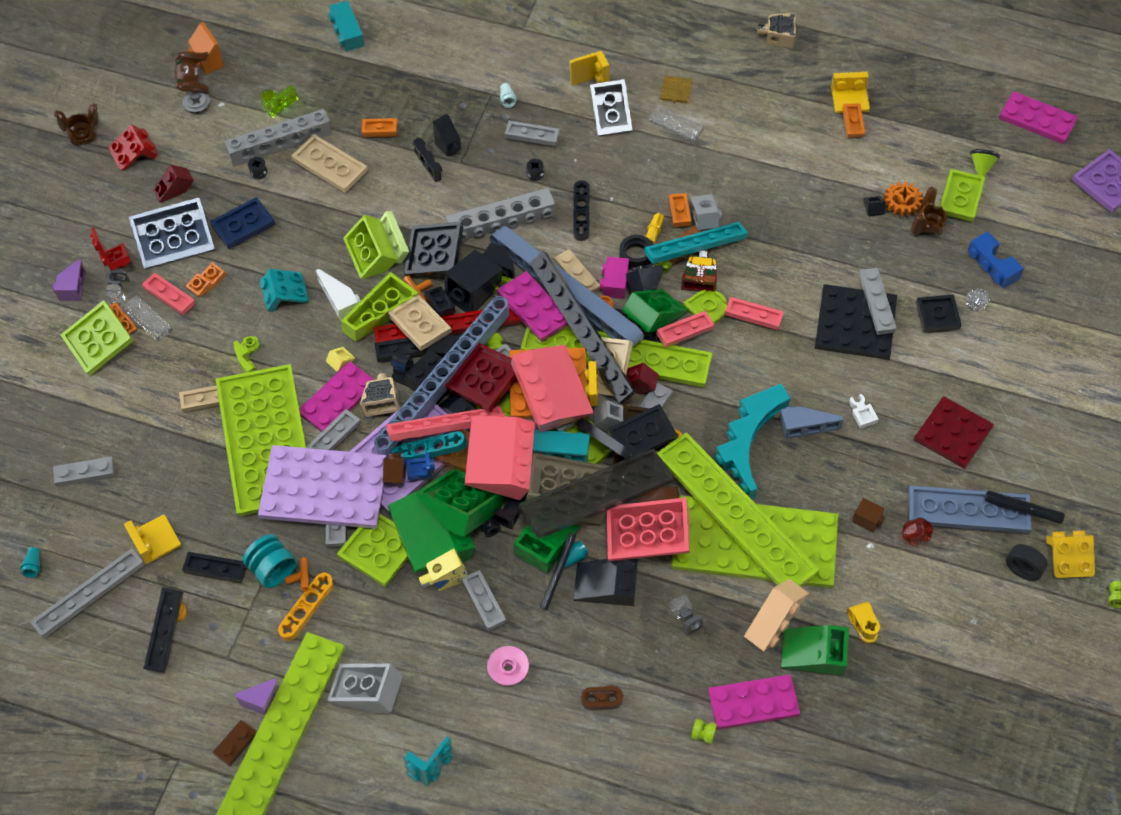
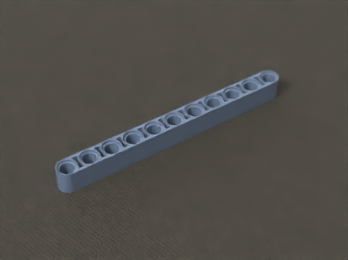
[489,226,644,347]
[374,296,509,455]

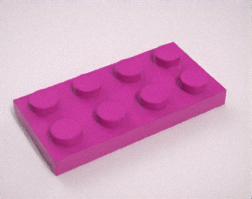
[999,91,1078,144]
[497,271,569,343]
[299,361,375,432]
[708,674,800,730]

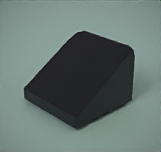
[863,196,885,217]

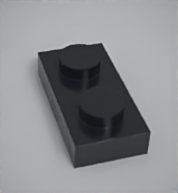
[424,286,456,317]

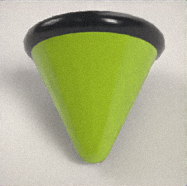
[970,149,1000,177]

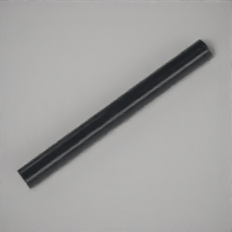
[540,532,577,610]

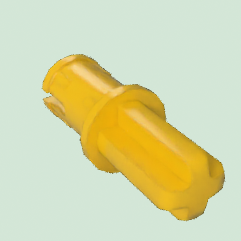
[646,213,664,245]

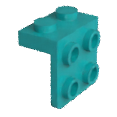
[260,269,309,312]
[404,736,453,787]

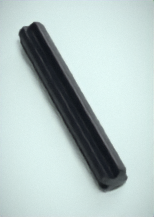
[985,490,1065,524]

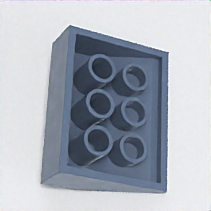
[129,198,215,269]

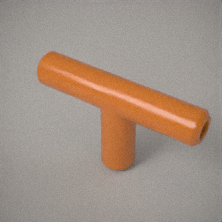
[403,276,432,303]
[285,557,309,591]

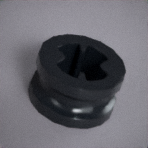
[481,518,501,537]

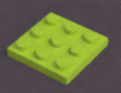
[61,300,134,376]
[337,514,409,588]

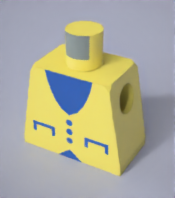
[419,549,468,591]

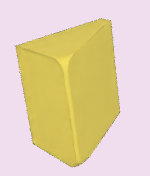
[326,347,355,372]

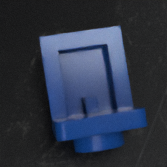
[406,452,435,481]

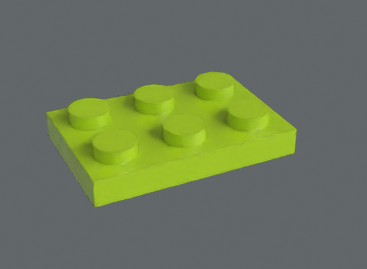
[940,169,986,222]

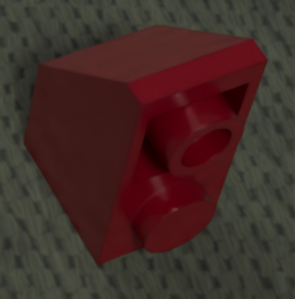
[153,165,194,203]
[626,363,659,395]

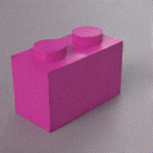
[600,257,629,299]

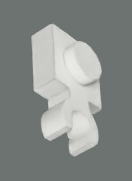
[849,394,879,429]

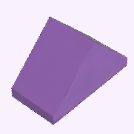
[235,678,279,715]

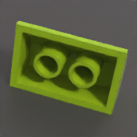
[343,215,398,279]

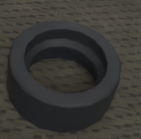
[619,235,653,270]
[1006,544,1048,581]

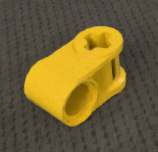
[847,601,880,644]

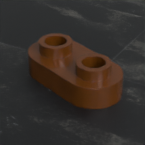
[581,686,623,710]

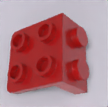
[109,124,158,171]
[90,227,131,271]

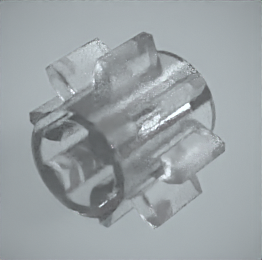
[965,289,990,311]

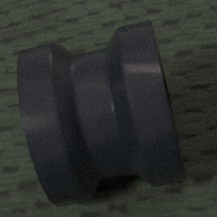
[248,157,267,179]
[526,159,544,181]

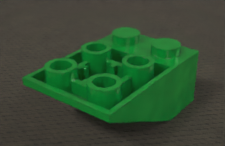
[513,514,580,574]
[781,625,849,676]

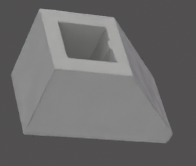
[594,394,623,432]

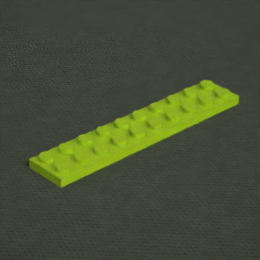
[520,326,712,388]
[656,432,819,587]
[216,632,345,815]

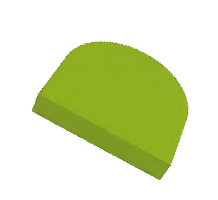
[683,290,727,325]

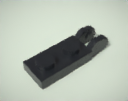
[413,137,442,182]

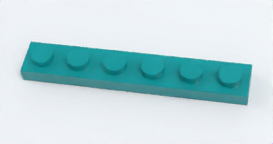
[644,222,748,264]

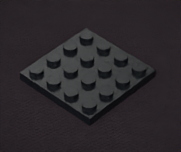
[814,284,897,360]

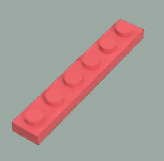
[386,406,505,441]

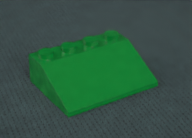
[416,467,505,537]
[388,491,475,573]

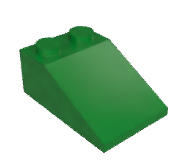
[622,289,688,333]

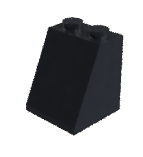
[444,249,503,313]

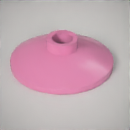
[487,646,529,686]

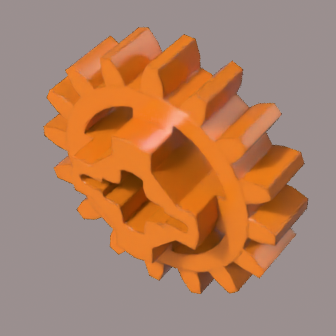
[883,181,924,217]

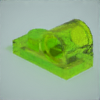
[260,85,298,118]

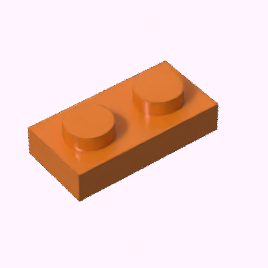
[842,103,865,138]
[362,118,397,137]
[669,193,692,227]

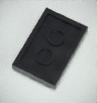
[608,404,678,463]

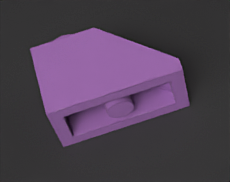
[53,260,86,301]

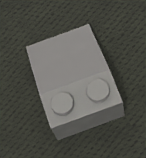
[590,80,632,136]
[327,663,403,713]

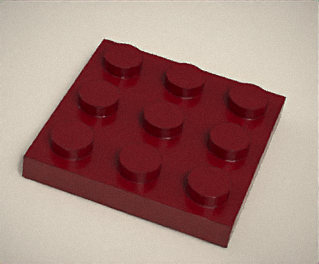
[445,343,517,412]
[914,396,994,469]

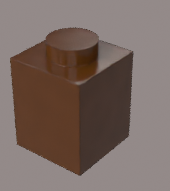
[383,453,406,483]
[852,498,886,533]

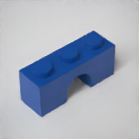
[968,231,1024,289]

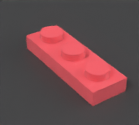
[142,273,196,316]
[725,297,784,330]
[656,311,714,348]

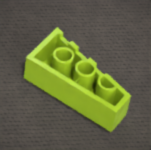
[341,272,419,342]

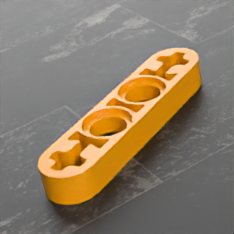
[278,573,334,641]

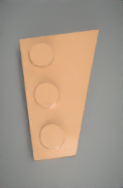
[744,579,809,651]

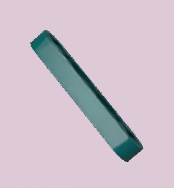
[392,431,467,460]

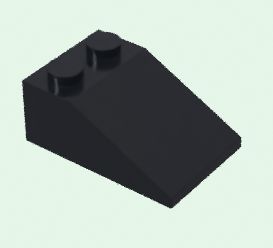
[573,559,638,606]

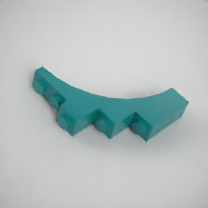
[714,383,790,499]

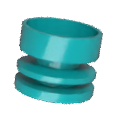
[242,534,298,589]

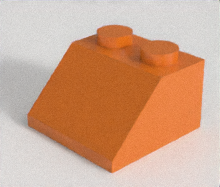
[188,22,224,74]

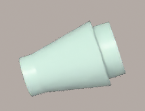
[500,83,517,108]

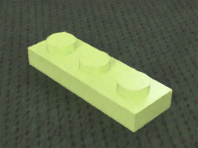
[380,211,409,264]

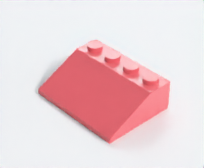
[511,345,594,433]
[464,416,535,500]
[607,498,690,561]

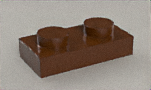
[213,720,257,767]

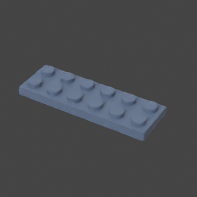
[908,486,1031,534]

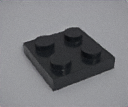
[916,294,962,332]

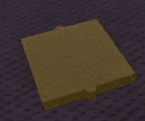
[660,75,692,104]

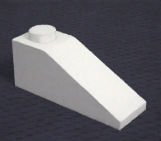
[316,269,361,321]

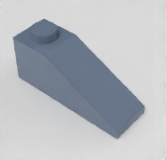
[779,407,844,439]

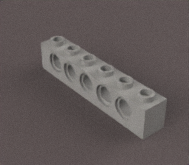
[225,109,332,167]
[446,188,555,242]

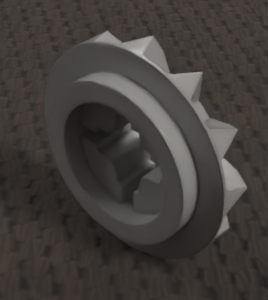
[182,91,210,114]

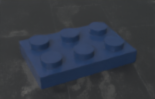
[210,197,275,249]

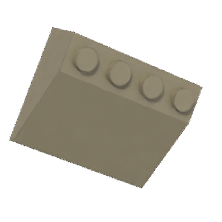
[524,452,609,525]

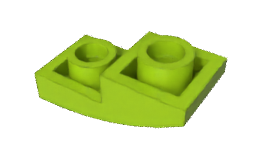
[234,340,256,373]

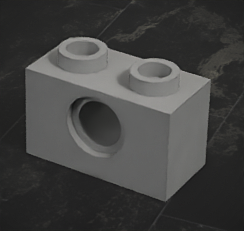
[691,194,722,230]

